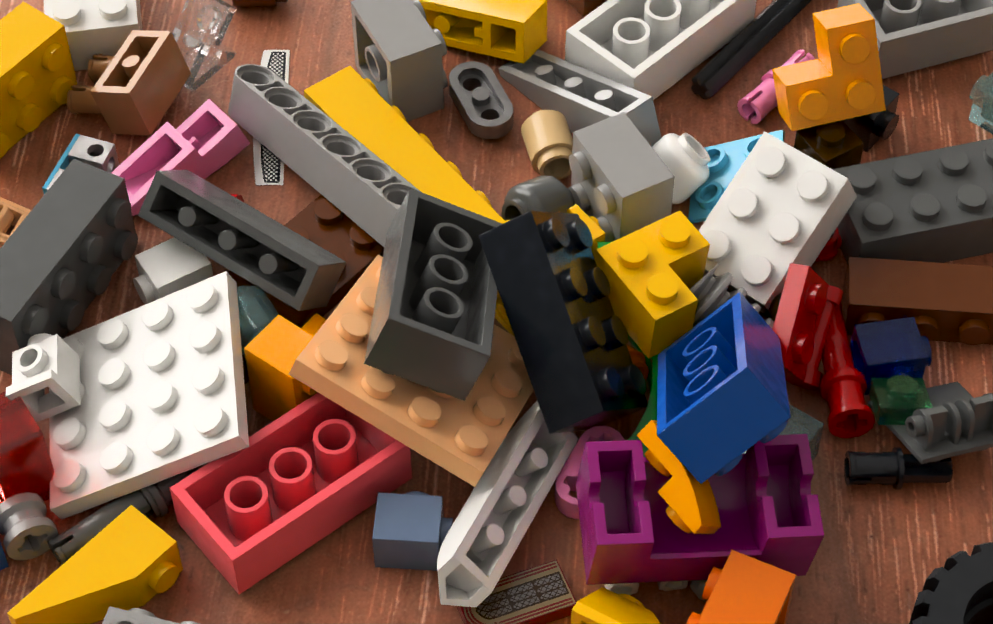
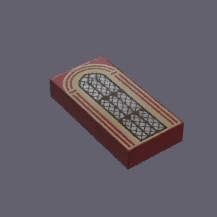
[456,559,576,624]

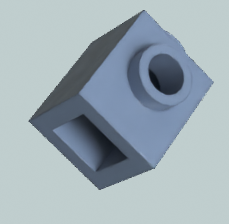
[372,491,453,571]

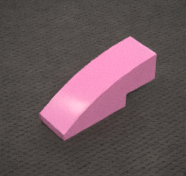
[111,99,250,216]

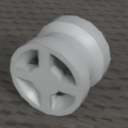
[0,492,59,561]

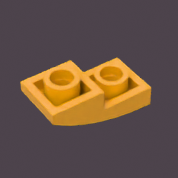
[636,420,721,534]

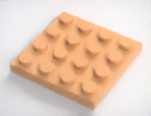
[289,255,534,487]

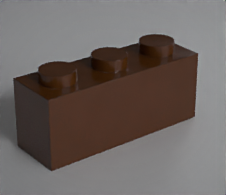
[843,257,993,345]

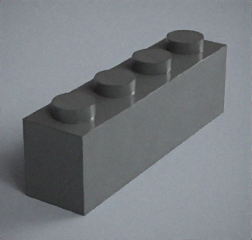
[138,170,346,311]

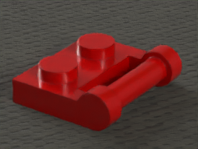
[772,263,843,390]

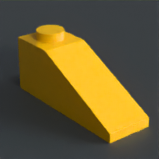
[419,0,547,64]
[7,505,183,624]

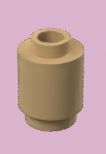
[521,110,573,180]

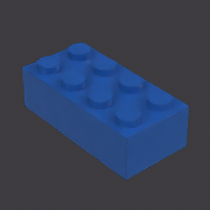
[657,292,791,484]

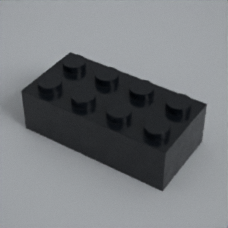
[478,210,648,434]

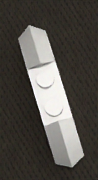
[437,400,578,607]

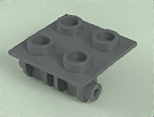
[868,381,993,464]

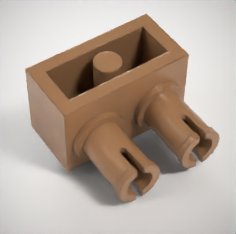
[66,30,191,136]

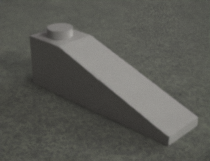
[498,49,662,147]

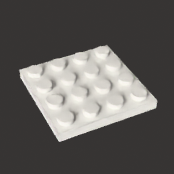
[49,271,249,520]

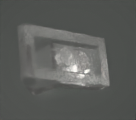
[172,0,236,91]

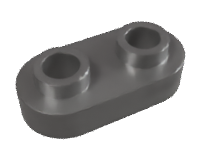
[449,61,513,139]

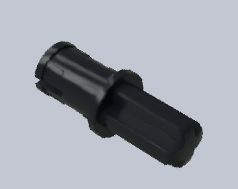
[844,447,953,490]

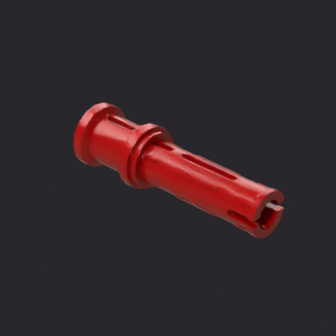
[820,304,875,438]

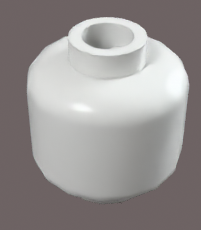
[652,133,711,204]

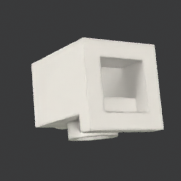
[6,333,81,423]

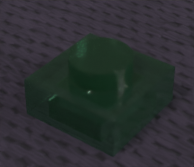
[869,375,932,425]

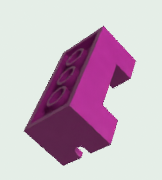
[576,434,824,585]

